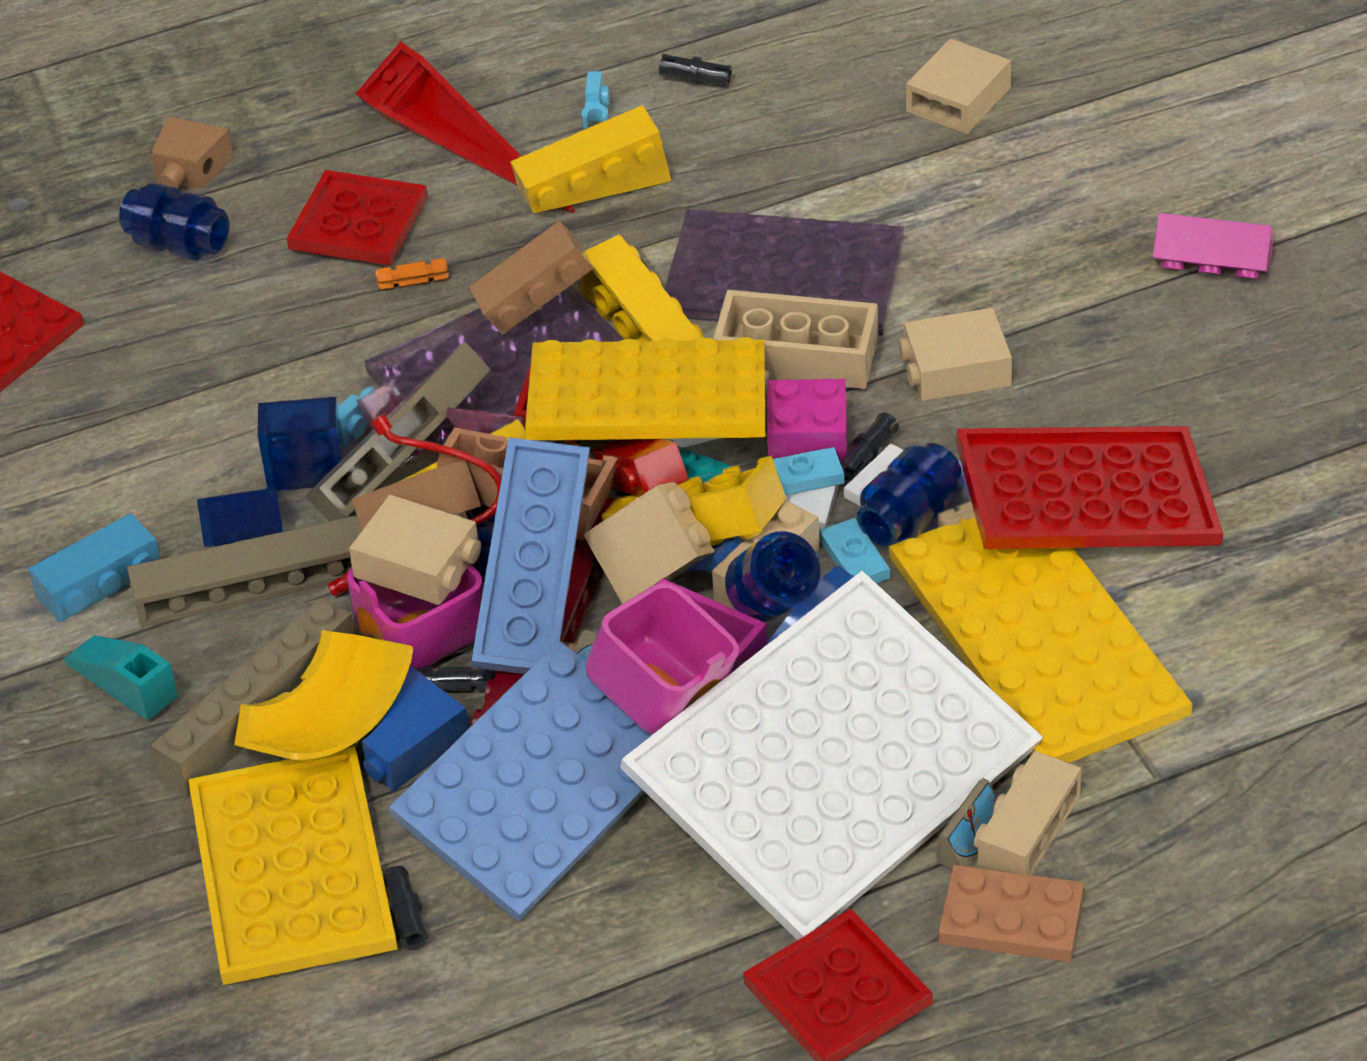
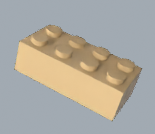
[713,290,878,389]

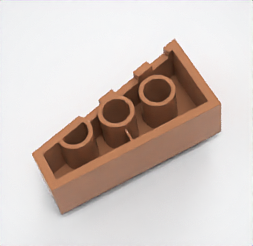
[437,427,618,541]

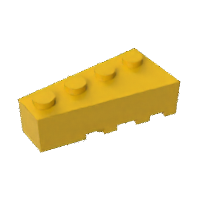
[510,105,671,214]
[577,234,704,341]
[602,455,787,546]

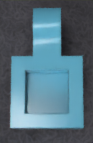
[581,71,610,128]
[327,387,391,450]

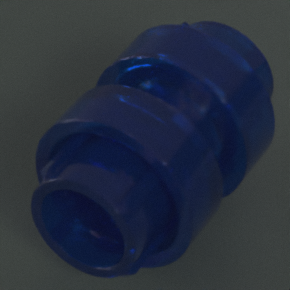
[119,182,230,261]
[856,443,962,547]
[725,531,821,621]

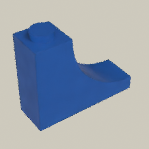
[362,666,469,791]

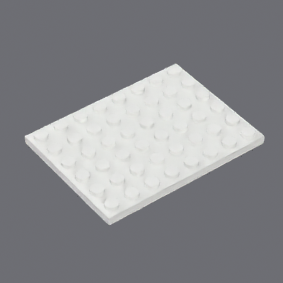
[620,571,1043,940]

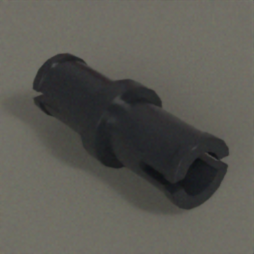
[659,53,732,88]
[839,412,899,481]
[383,866,429,949]

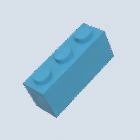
[28,513,160,623]

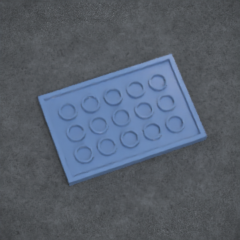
[388,641,652,922]

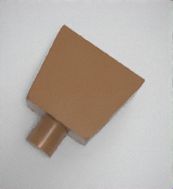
[152,116,234,193]

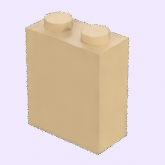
[906,38,1011,134]
[898,308,1012,401]
[583,482,715,604]
[349,495,481,605]

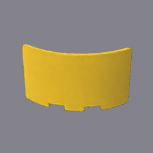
[234,630,413,760]

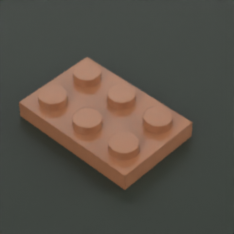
[939,865,1084,962]

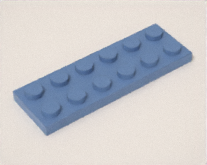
[472,437,590,674]

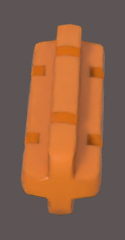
[376,258,449,290]

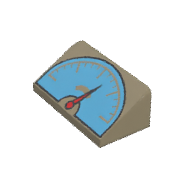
[937,778,997,869]

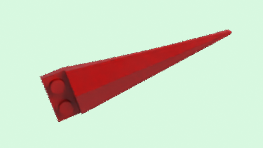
[355,41,575,213]

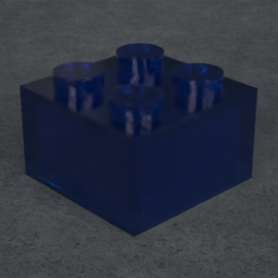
[257,397,346,492]

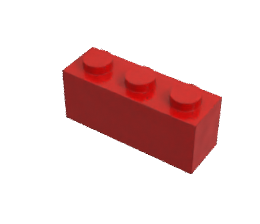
[592,439,689,496]

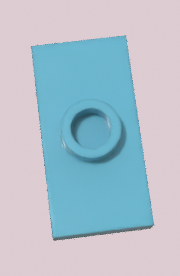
[773,447,844,495]
[819,518,890,584]

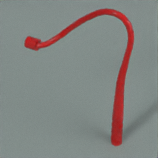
[328,414,502,597]

